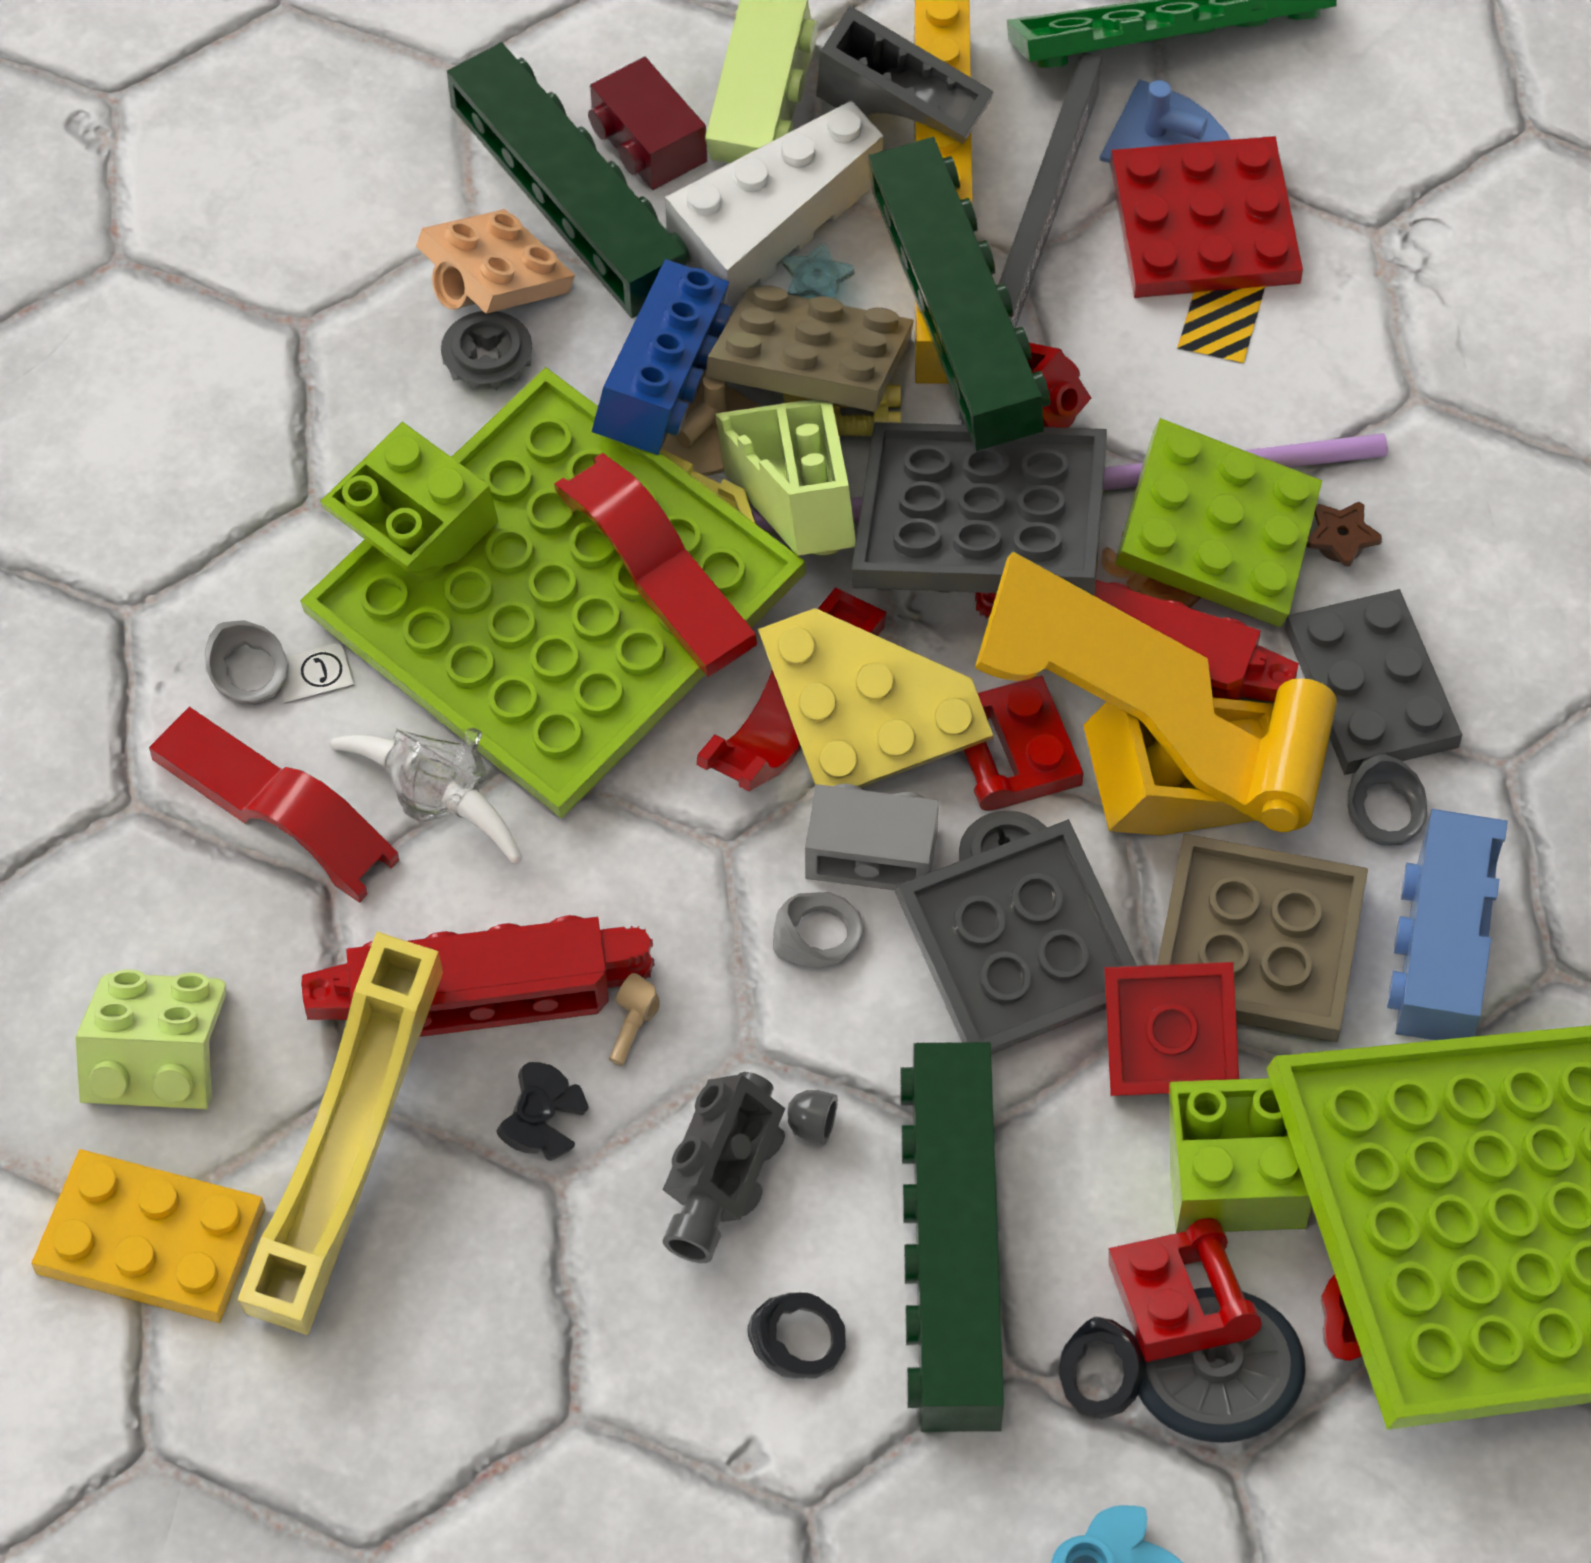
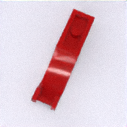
[554,453,757,677]
[696,587,887,792]
[149,706,400,903]

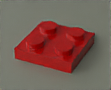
[1105,962,1239,1096]

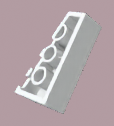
[665,100,883,310]

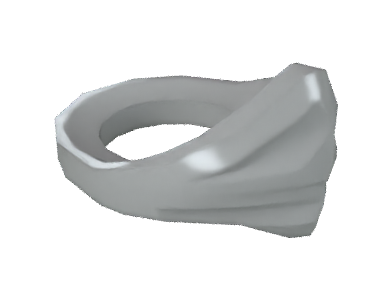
[205,620,289,705]
[773,892,864,968]

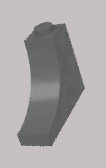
[816,6,994,144]

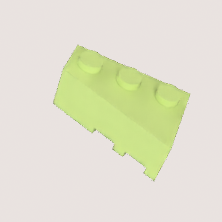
[705,0,818,163]
[715,399,856,556]

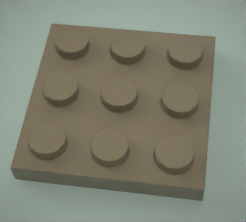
[706,286,914,412]
[1157,833,1368,1042]

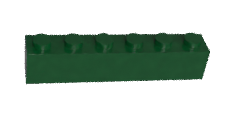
[447,42,690,318]
[868,137,1050,451]
[900,1042,1004,1432]

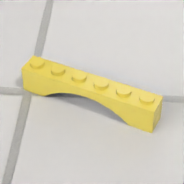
[237,932,443,1335]

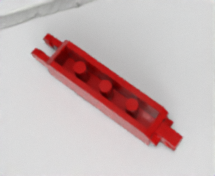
[975,580,1299,703]
[301,915,655,1037]

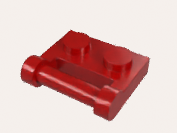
[964,675,1084,811]
[1108,1218,1262,1362]

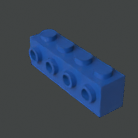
[592,259,733,455]

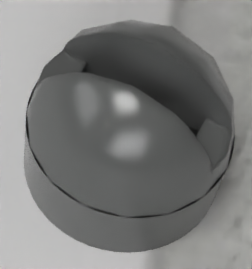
[787,1090,838,1145]

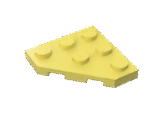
[758,608,993,788]

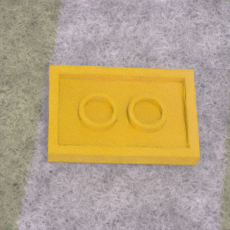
[31,1149,265,1323]

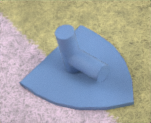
[1100,79,1231,163]

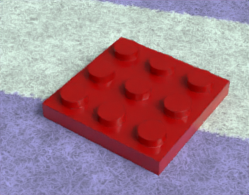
[1110,136,1303,298]

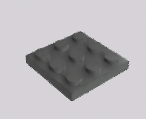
[895,819,1137,1054]

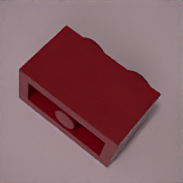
[588,56,708,191]

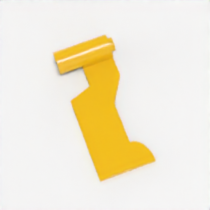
[975,552,1337,832]

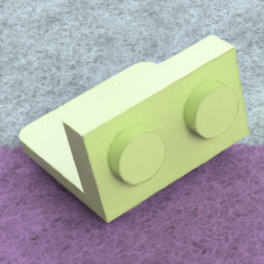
[75,969,226,1109]

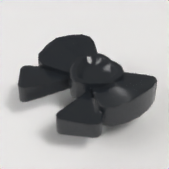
[496,1062,589,1161]

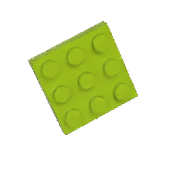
[1114,418,1323,628]

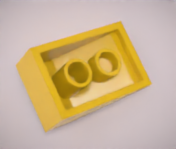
[1083,697,1273,836]

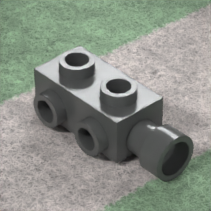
[662,1072,786,1263]

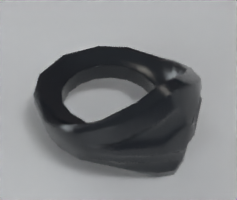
[747,1292,846,1378]
[1059,1316,1146,1419]

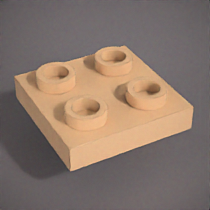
[416,209,575,314]

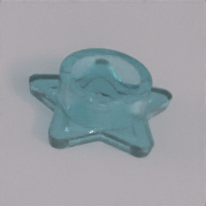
[782,243,855,299]

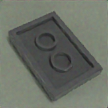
[1285,589,1462,775]

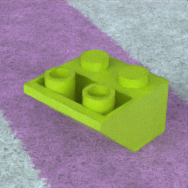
[320,421,499,573]
[1169,1078,1312,1233]

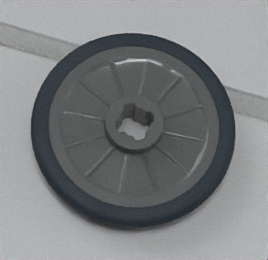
[1135,1287,1305,1443]

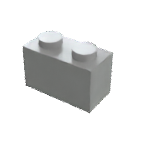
[805,784,939,891]

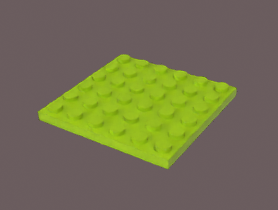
[300,367,807,819]
[1266,1025,1591,1430]

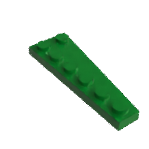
[1007,0,1337,68]

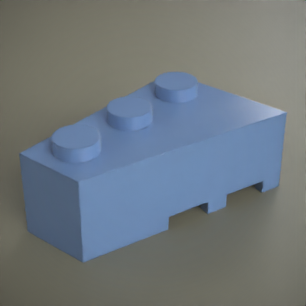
[1387,809,1508,1040]

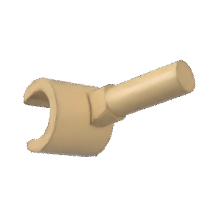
[609,973,660,1066]

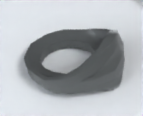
[1347,754,1428,845]

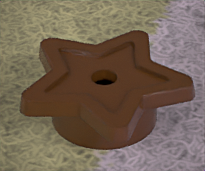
[1306,502,1382,567]

